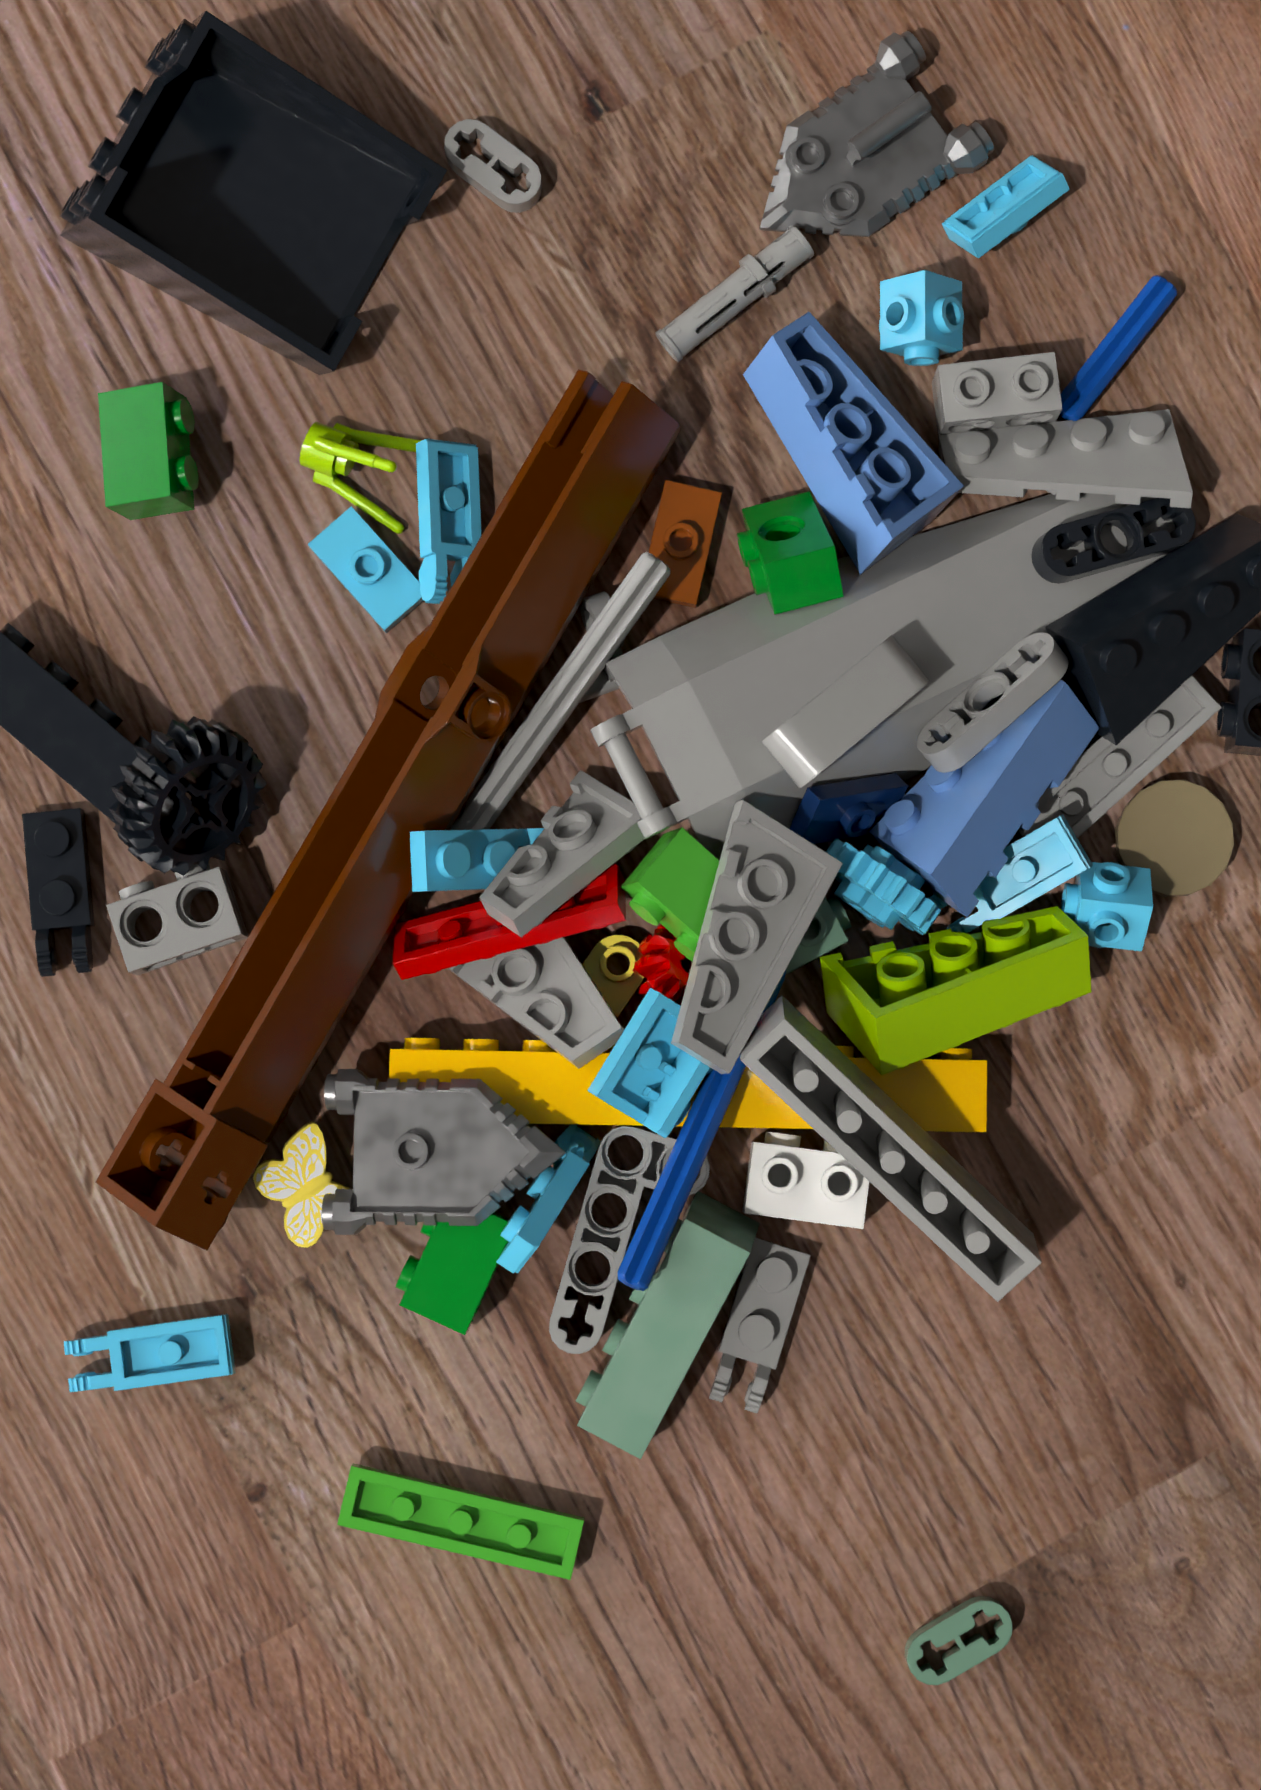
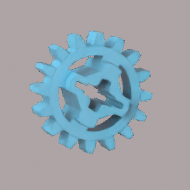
[826,839,941,935]

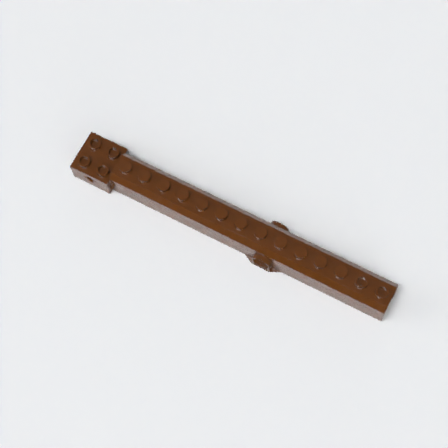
[95,369,681,1251]

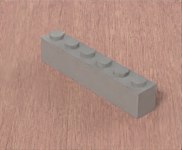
[740,995,1042,1302]

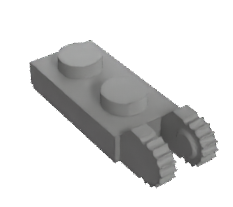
[709,1237,811,1413]

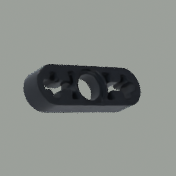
[1031,498,1196,584]

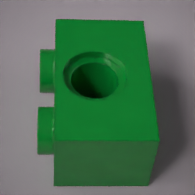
[736,491,844,615]

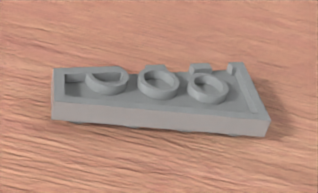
[938,409,1193,508]
[671,800,843,1074]

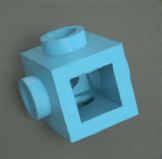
[879,270,964,366]
[1061,862,1153,951]

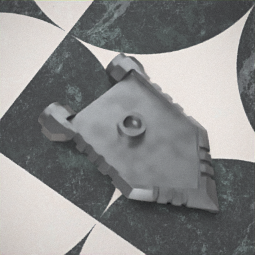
[760,31,994,237]
[322,1069,566,1235]

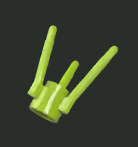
[299,422,422,534]

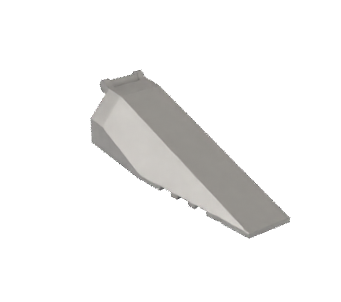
[590,493,1190,860]

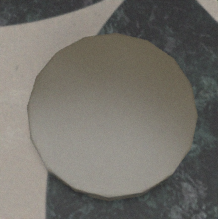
[1114,780,1234,897]

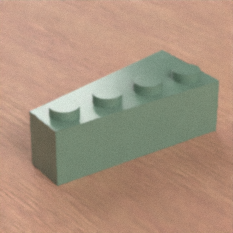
[575,1191,760,1459]

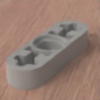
[917,632,1069,773]

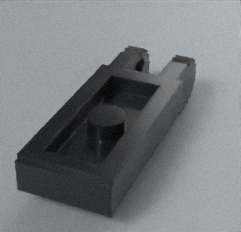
[22,808,95,977]

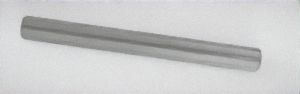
[450,552,671,830]

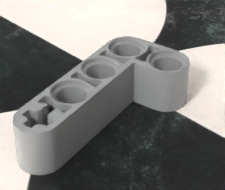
[549,1126,710,1354]

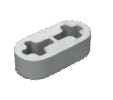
[444,119,542,213]

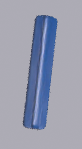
[1059,275,1178,421]

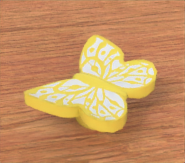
[253,1122,350,1248]

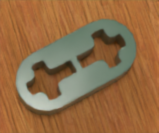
[905,1596,1012,1685]

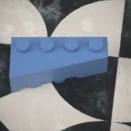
[743,312,964,575]
[869,680,1100,918]

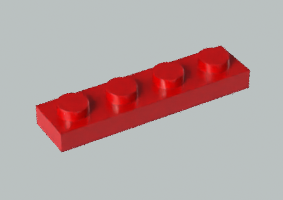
[393,864,626,980]

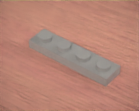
[1015,675,1221,839]

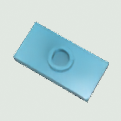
[942,155,1070,259]
[308,506,424,633]

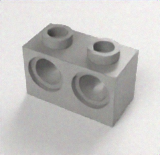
[932,352,1062,439]
[106,863,249,975]

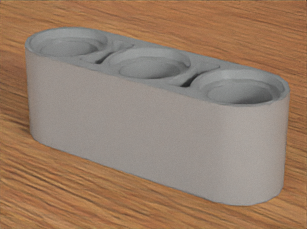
[761,635,930,789]

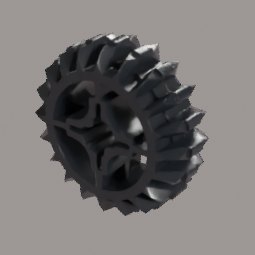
[109,716,267,876]

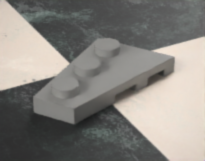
[479,770,645,937]
[447,937,624,1069]

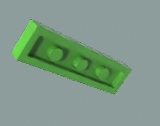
[337,1463,585,1580]

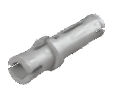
[655,225,814,362]

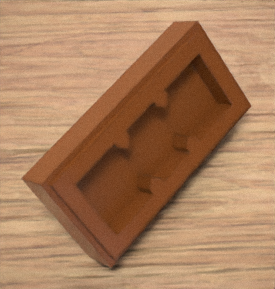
[649,480,722,608]

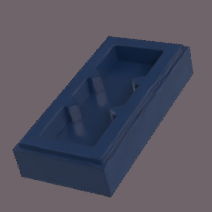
[789,773,908,844]

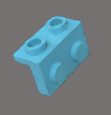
[587,988,713,1138]

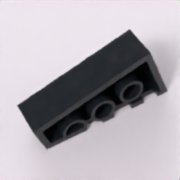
[1045,513,1261,745]

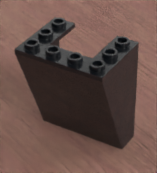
[60,11,447,375]

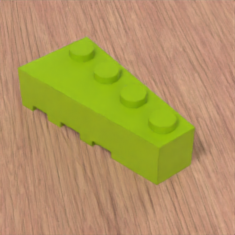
[820,906,1092,1075]

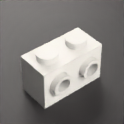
[742,1132,869,1229]

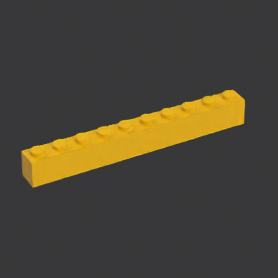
[389,1038,987,1132]

